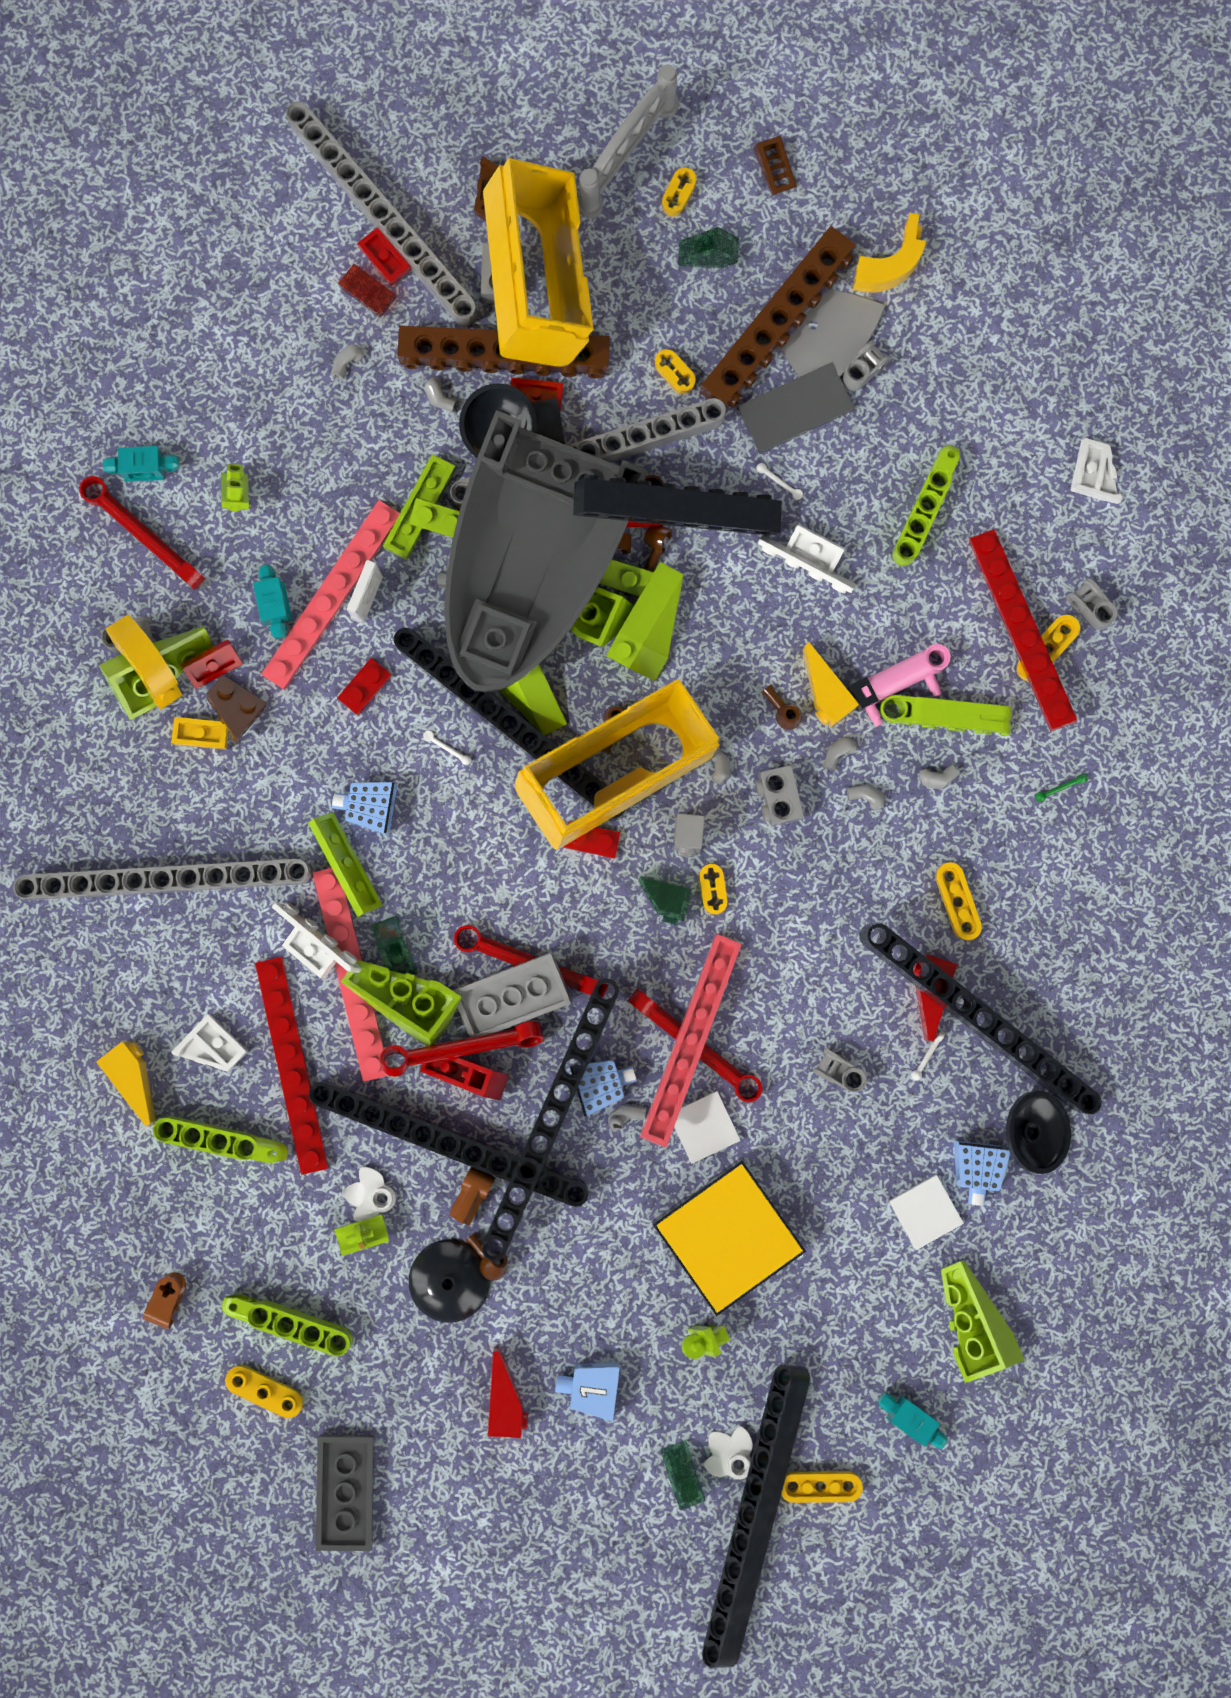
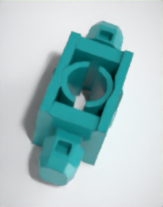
[103,446,180,482]
[253,564,293,639]
[877,1393,948,1449]

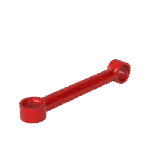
[79,476,205,590]
[454,925,609,999]
[627,988,762,1102]
[380,1021,544,1077]

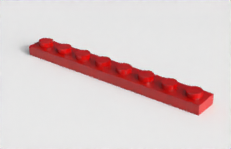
[969,529,1077,732]
[255,957,329,1175]

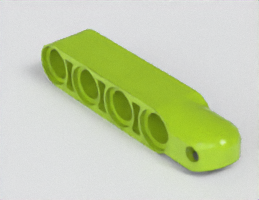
[892,445,960,566]
[879,695,1012,736]
[153,1116,288,1164]
[222,1294,353,1357]

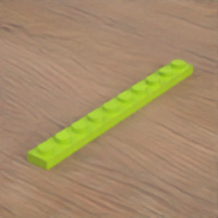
[409,498,654,596]

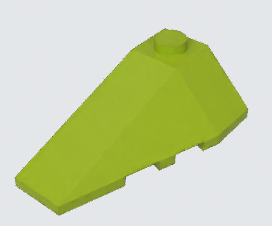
[99,627,213,720]
[341,960,462,1046]

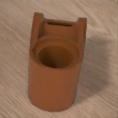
[143,1272,186,1330]

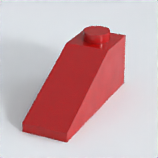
[913,954,957,1042]
[419,1057,509,1101]
[488,1346,529,1438]

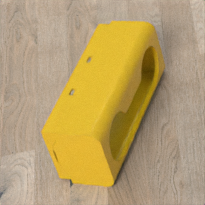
[483,158,594,367]
[515,678,720,850]

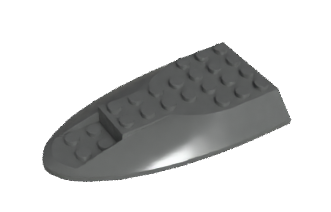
[444,410,648,692]

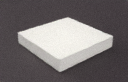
[347,560,383,624]
[674,1091,741,1164]
[888,1174,964,1250]

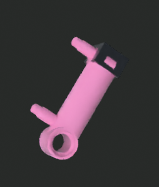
[847,644,951,727]

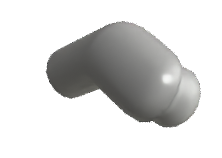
[331,344,364,379]
[425,377,457,413]
[823,737,857,771]
[711,749,731,784]
[918,764,960,789]
[846,784,885,810]
[608,1104,646,1131]

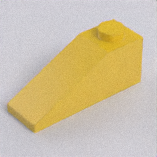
[803,642,859,728]
[96,1041,156,1126]

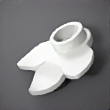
[342,1167,396,1222]
[703,1426,753,1479]

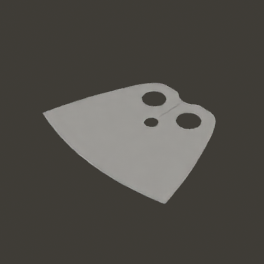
[778,289,885,379]

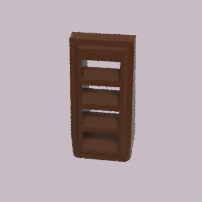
[753,135,797,196]

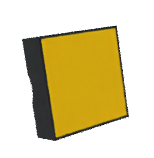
[652,1158,807,1316]

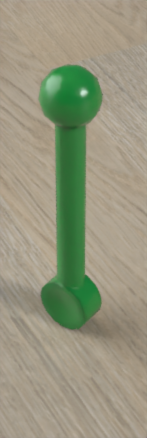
[1035,774,1088,802]

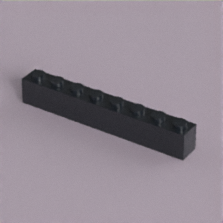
[573,474,782,536]

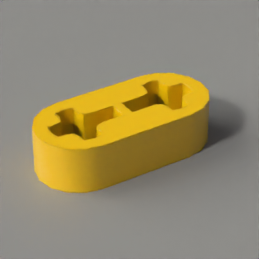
[662,167,696,217]
[654,349,696,395]
[699,864,727,915]

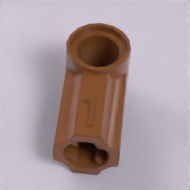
[449,1167,496,1226]

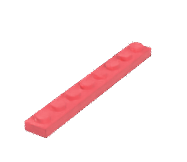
[261,500,400,690]
[312,868,389,1082]
[640,934,742,1148]

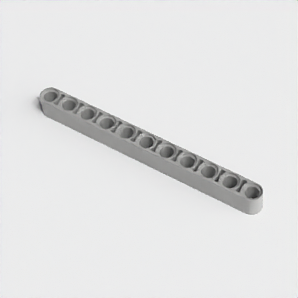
[286,101,477,327]
[450,398,726,509]
[13,859,312,900]

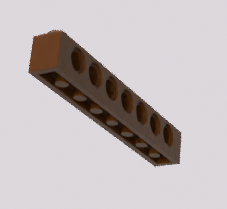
[700,225,856,410]
[397,325,610,379]

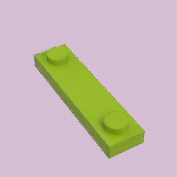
[383,454,456,560]
[308,812,383,917]

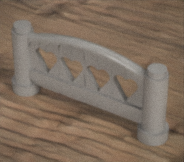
[578,64,679,219]

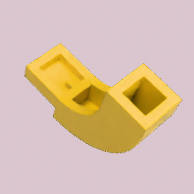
[853,212,926,293]
[106,614,183,710]

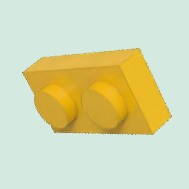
[171,717,229,750]

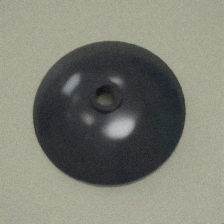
[459,383,538,458]
[1006,1091,1071,1174]
[409,1239,491,1323]

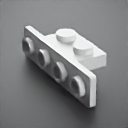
[758,524,856,593]
[272,902,362,979]

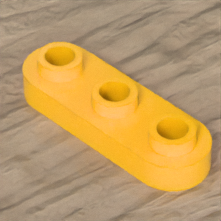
[1016,615,1080,682]
[935,862,982,941]
[225,1365,304,1418]
[781,1471,863,1503]

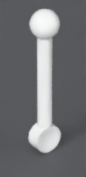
[756,463,803,500]
[423,731,472,765]
[911,1030,945,1081]

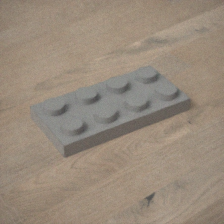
[452,952,573,1038]

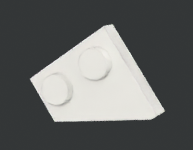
[1070,438,1122,504]
[171,1014,248,1072]

